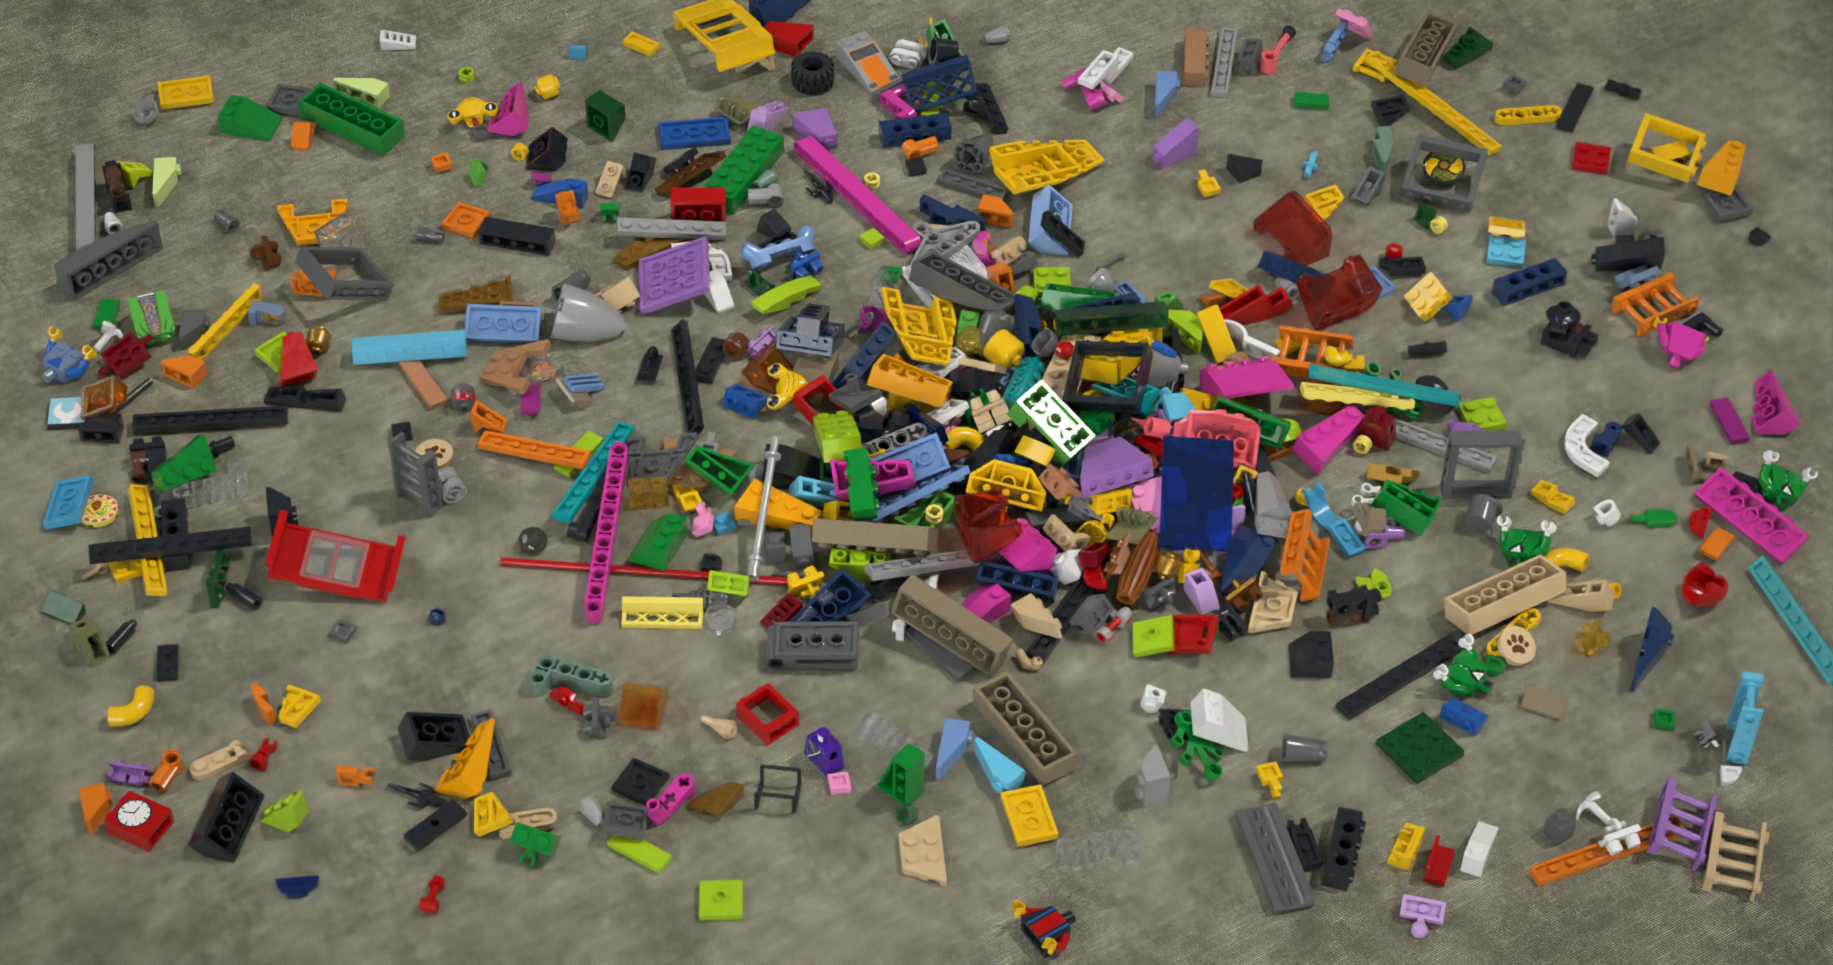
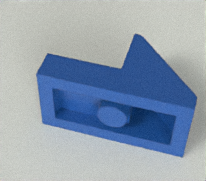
[1439,295,1473,323]

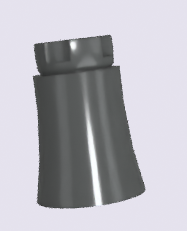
[551,270,591,303]
[1282,734,1328,763]

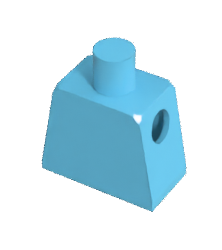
[1155,387,1197,426]

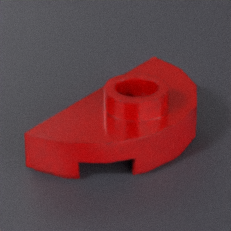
[1688,507,1713,539]
[1084,565,1107,589]
[549,686,584,716]

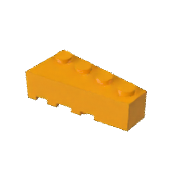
[734,478,822,538]

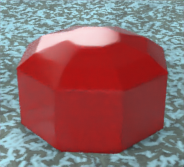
[1385,243,1403,261]
[1056,341,1074,359]

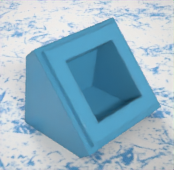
[569,45,588,60]

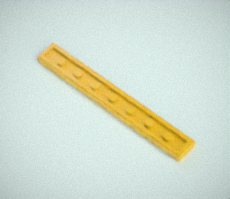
[128,484,167,596]

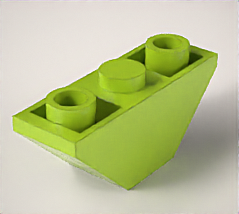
[1160,309,1202,354]
[829,548,891,581]
[260,790,309,832]

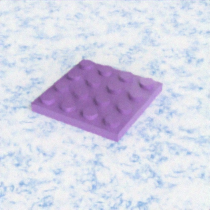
[639,236,710,315]

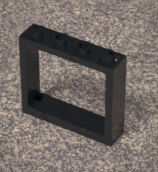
[1062,339,1153,414]

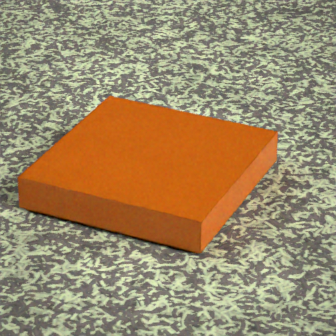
[441,202,491,238]

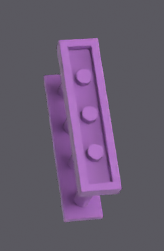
[1647,777,1718,871]

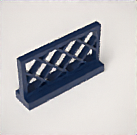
[901,55,978,113]

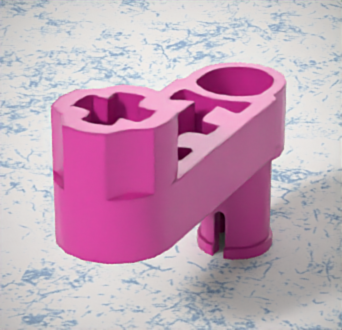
[1062,68,1107,110]
[879,84,917,119]
[646,773,696,825]

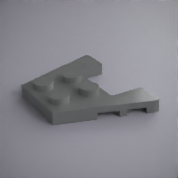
[627,432,699,485]

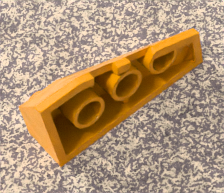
[434,718,495,800]

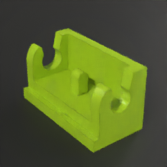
[707,570,752,596]

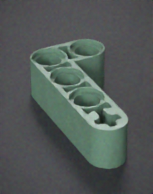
[529,655,613,698]

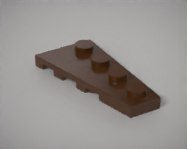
[654,151,727,196]

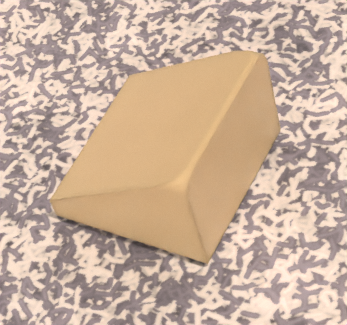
[1705,452,1728,470]

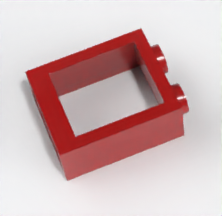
[791,374,849,427]
[736,683,799,746]

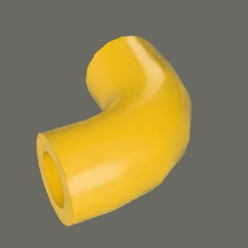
[939,426,986,452]
[1544,548,1590,572]
[108,686,155,727]

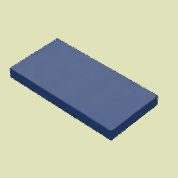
[658,117,731,150]

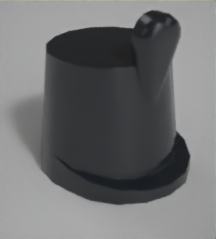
[929,36,959,65]

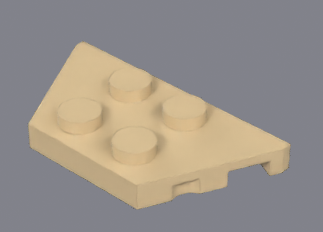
[1248,571,1298,633]
[898,815,947,887]

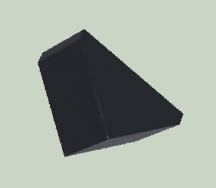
[1226,154,1263,183]
[756,208,791,238]

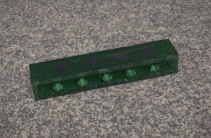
[1053,301,1169,336]

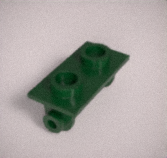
[744,269,776,296]

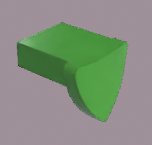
[468,158,489,187]
[1154,290,1183,310]

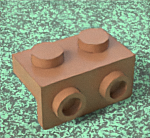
[1038,464,1082,500]

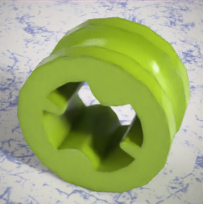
[458,67,475,83]

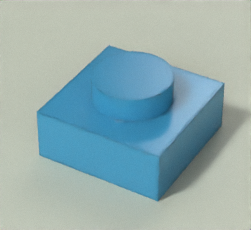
[713,511,736,536]

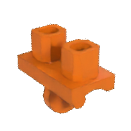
[555,190,580,226]

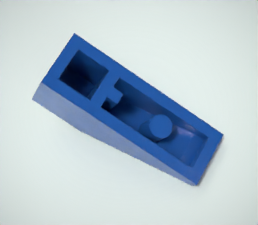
[532,178,588,209]

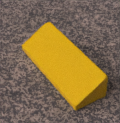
[1197,305,1236,364]

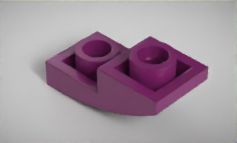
[521,384,542,416]

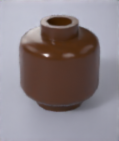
[722,332,749,360]

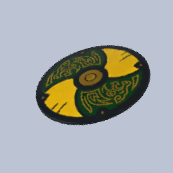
[1423,152,1465,184]

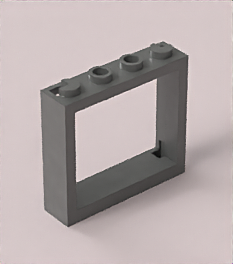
[1401,134,1488,212]
[295,247,394,300]
[1440,430,1525,499]

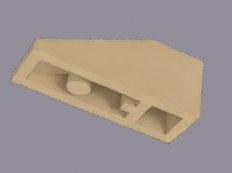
[1547,579,1615,612]

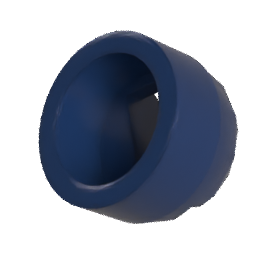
[429,608,446,626]

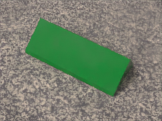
[1212,395,1292,450]

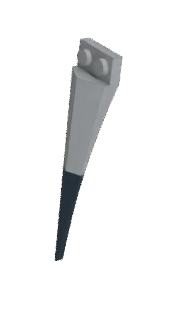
[1255,442,1292,539]

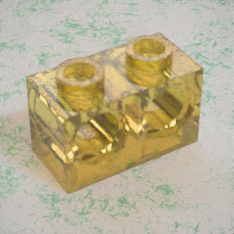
[628,476,669,509]

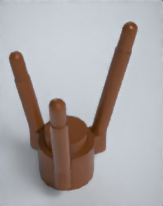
[1192,543,1222,586]

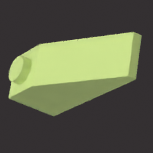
[333,78,390,109]
[152,157,181,207]

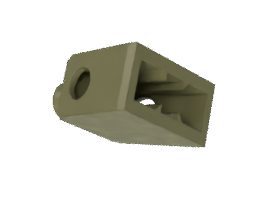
[69,617,110,666]

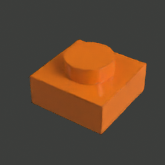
[430,152,453,173]

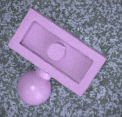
[1399,894,1447,938]

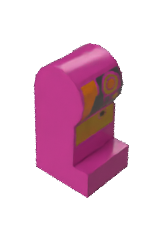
[972,231,996,267]

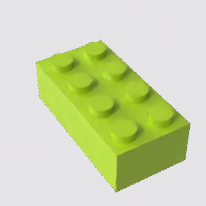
[813,410,862,463]

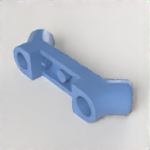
[740,226,816,270]

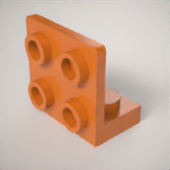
[291,268,337,297]

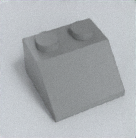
[1135,744,1171,807]

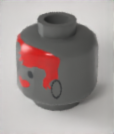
[450,383,476,412]

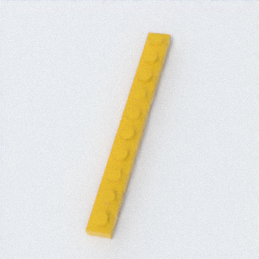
[1365,51,1502,156]

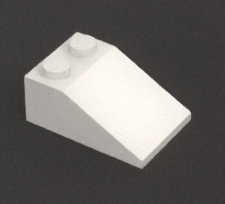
[1190,688,1248,752]

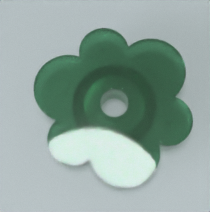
[895,804,919,825]

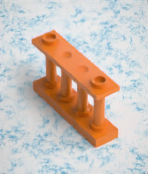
[1611,272,1699,337]
[1271,326,1354,379]
[1280,509,1330,602]

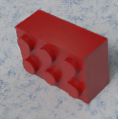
[670,188,726,222]

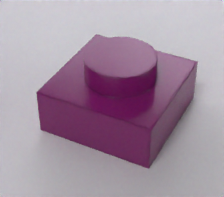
[531,172,552,184]

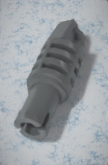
[672,590,728,608]

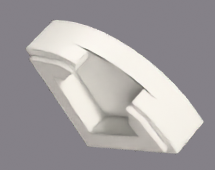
[1719,765,1742,786]

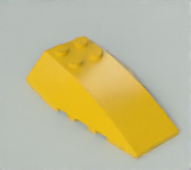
[989,140,1105,195]
[881,287,957,366]

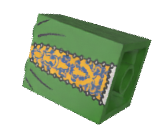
[127,290,176,346]

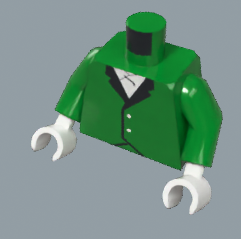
[1758,450,1818,511]
[1497,516,1556,568]
[1433,634,1494,698]

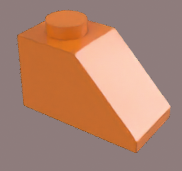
[978,194,1013,228]
[986,262,1015,293]
[161,355,208,389]
[79,782,113,834]

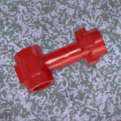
[419,875,445,914]

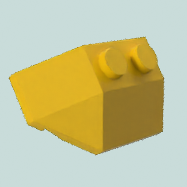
[966,459,1046,512]

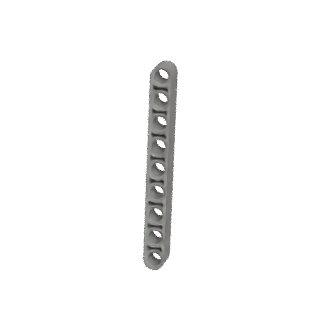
[76,143,97,250]

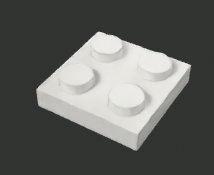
[921,399,970,427]

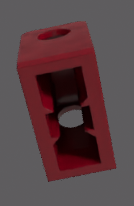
[1355,406,1396,451]

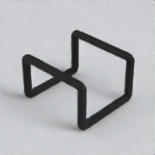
[754,764,801,813]

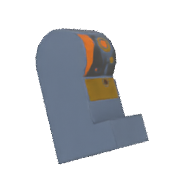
[248,300,286,327]

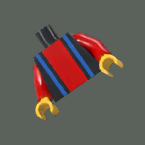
[1010,900,1076,958]

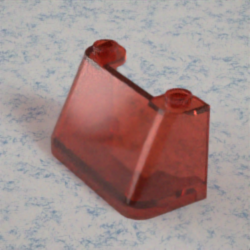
[1253,191,1332,265]
[1296,254,1383,330]
[954,488,1023,564]

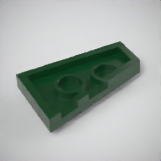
[1444,26,1493,68]
[206,550,230,608]

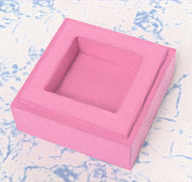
[827,771,852,795]

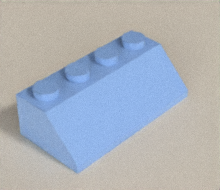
[1028,184,1073,255]

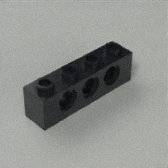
[793,303,830,338]
[158,498,191,572]
[1321,806,1366,891]

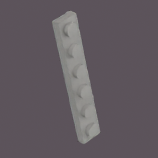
[617,217,726,240]

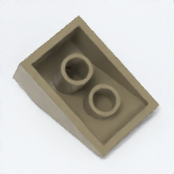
[791,352,839,408]

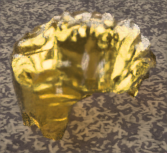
[955,326,983,359]

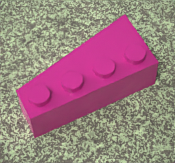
[1292,404,1365,476]
[830,460,916,502]

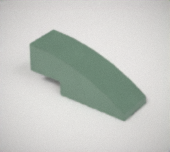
[1372,126,1393,173]

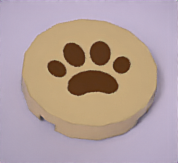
[415,439,454,470]
[1497,626,1536,666]

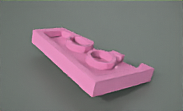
[1126,476,1165,536]

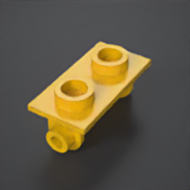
[884,392,922,413]

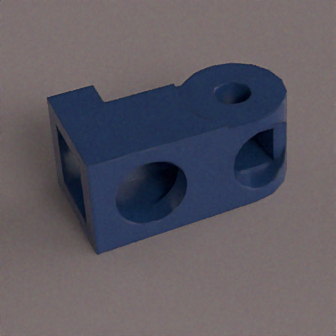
[1590,421,1622,458]

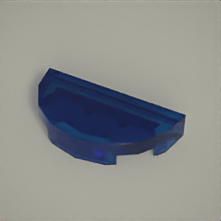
[275,875,320,899]

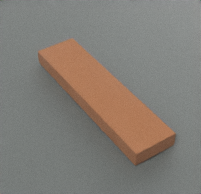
[398,360,448,410]

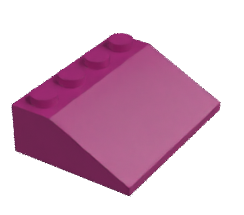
[1199,356,1294,398]

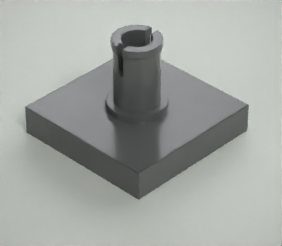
[829,373,883,413]

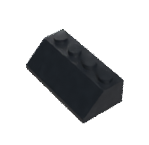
[188,771,265,863]

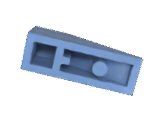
[1154,71,1180,118]
[935,718,973,780]

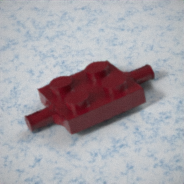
[97,332,154,379]

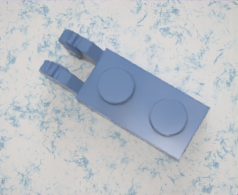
[1321,22,1348,63]

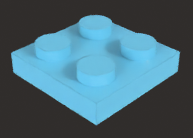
[1486,234,1526,269]

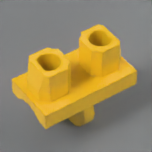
[786,566,824,600]

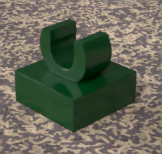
[1413,203,1437,229]

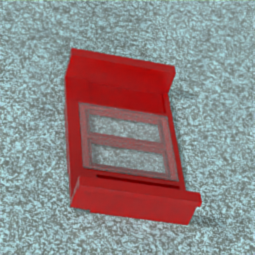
[265,510,406,603]

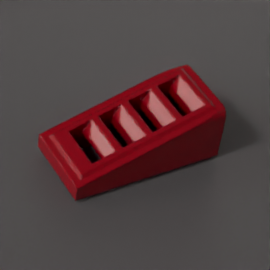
[1078,542,1112,568]
[760,593,803,629]

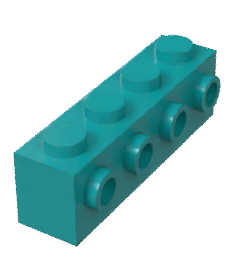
[1003,356,1046,410]

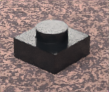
[391,421,413,441]

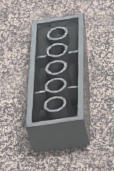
[54,220,163,302]
[908,251,1016,311]

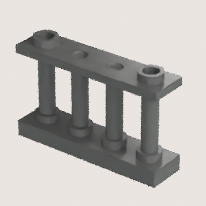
[388,431,443,518]

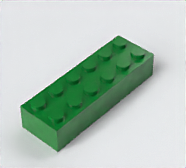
[298,83,405,155]
[702,125,784,215]

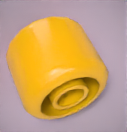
[983,329,1025,371]

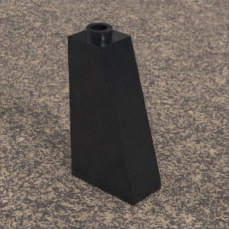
[1591,237,1665,271]
[949,430,1017,496]

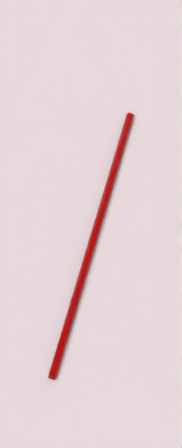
[500,557,788,585]

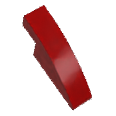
[1219,284,1294,326]

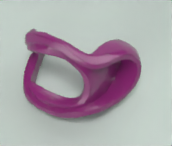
[858,305,893,334]

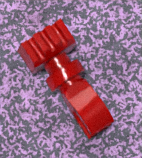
[248,737,277,772]

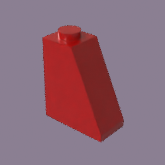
[763,21,814,57]
[279,331,318,387]

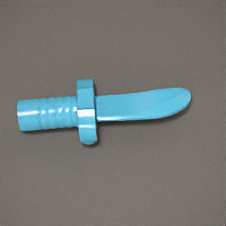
[1302,151,1318,178]

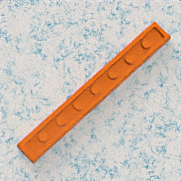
[1528,816,1686,887]

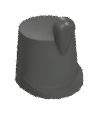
[1465,494,1503,537]

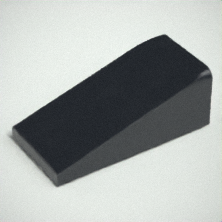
[1621,413,1661,454]

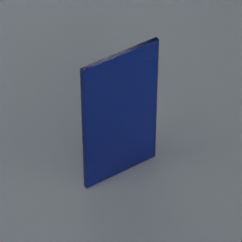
[1159,436,1234,552]

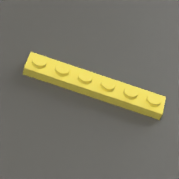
[1300,382,1415,410]

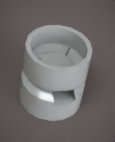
[438,467,467,503]

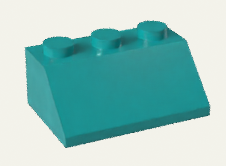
[1091,377,1160,416]

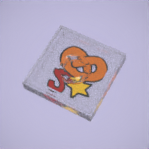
[518,353,564,386]

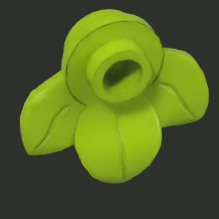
[1355,569,1392,598]

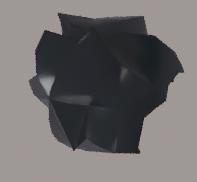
[882,408,913,443]

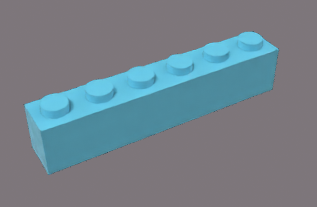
[352,330,467,365]

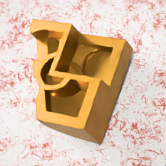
[1367,463,1419,484]
[687,782,744,818]

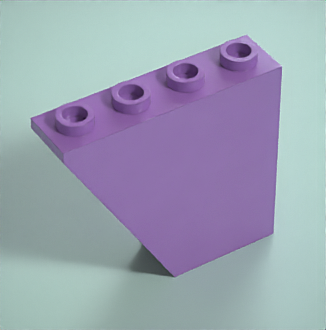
[1080,437,1154,498]

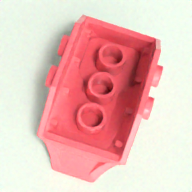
[1171,409,1261,470]

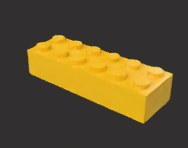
[1082,316,1162,385]

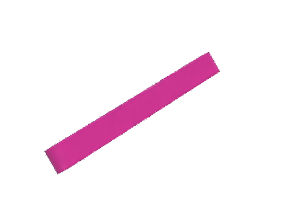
[794,135,922,255]
[584,442,629,624]

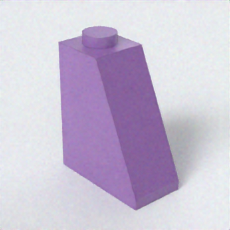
[792,108,837,150]
[1152,118,1199,169]

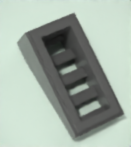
[1008,251,1038,275]

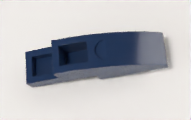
[920,194,987,232]
[1014,294,1042,361]

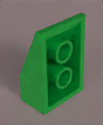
[217,95,282,141]

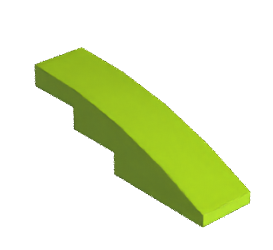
[751,275,822,314]

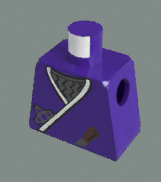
[804,727,844,777]

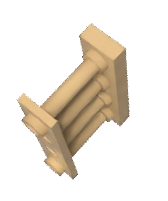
[1702,811,1770,902]

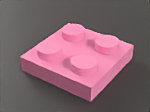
[1335,8,1374,41]

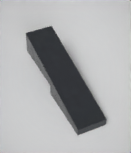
[264,385,346,412]

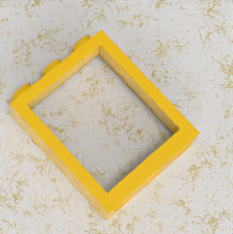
[1627,113,1707,183]

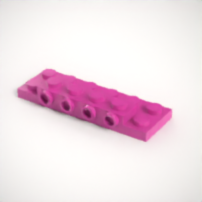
[1694,467,1809,565]

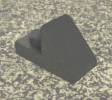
[1352,166,1386,206]

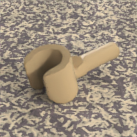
[81,563,108,580]

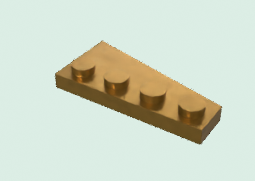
[613,237,688,271]
[438,275,514,313]

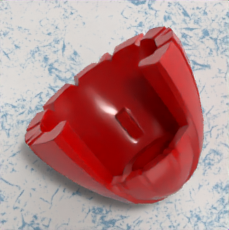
[1681,562,1728,607]

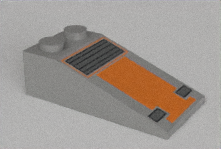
[836,31,899,94]

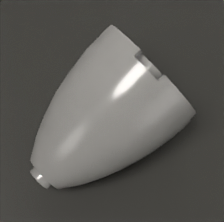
[550,283,627,342]

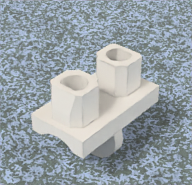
[1598,818,1641,856]

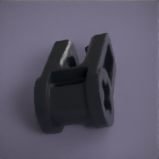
[1209,603,1248,642]

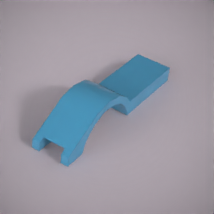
[1302,482,1366,559]

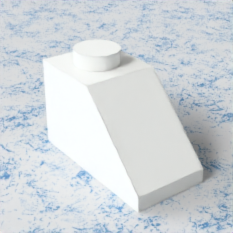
[1607,198,1638,237]
[704,269,734,313]
[1050,549,1083,585]

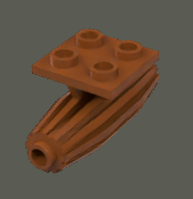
[1103,531,1160,606]

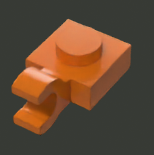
[336,765,376,787]

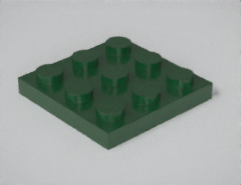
[1376,712,1465,784]

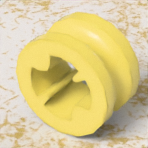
[864,173,880,190]
[1430,216,1448,234]
[1353,435,1372,454]
[925,504,943,524]

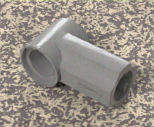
[748,184,784,207]

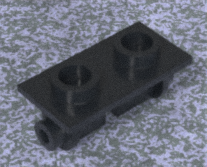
[637,346,663,383]

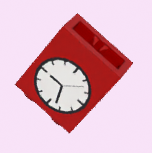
[104,790,174,852]

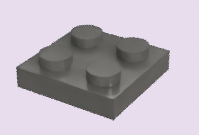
[267,84,311,115]
[1703,186,1753,222]
[602,801,648,840]

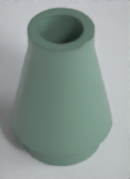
[752,170,778,189]

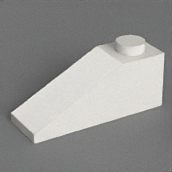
[1460,821,1499,878]

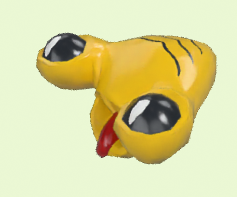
[447,97,498,127]
[767,363,808,411]

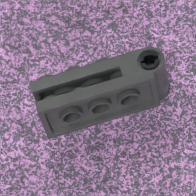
[766,622,859,669]

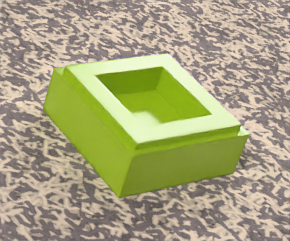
[859,228,885,249]

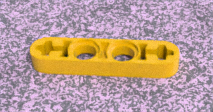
[1494,105,1562,126]
[1486,608,1541,659]

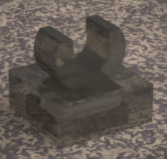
[1694,720,1722,748]

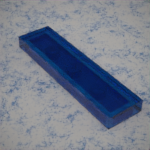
[904,402,949,444]

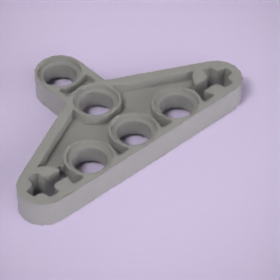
[911,221,980,267]
[842,423,927,461]

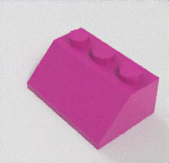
[986,518,1057,571]

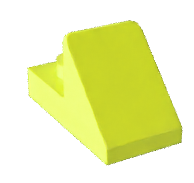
[117,161,153,189]

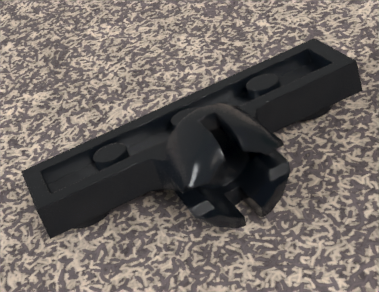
[963,83,1009,134]

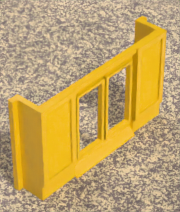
[673,0,776,72]

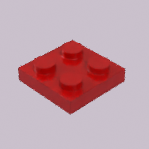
[1572,142,1611,175]

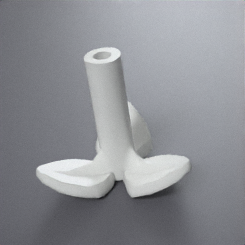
[93,321,124,352]
[1576,791,1611,826]

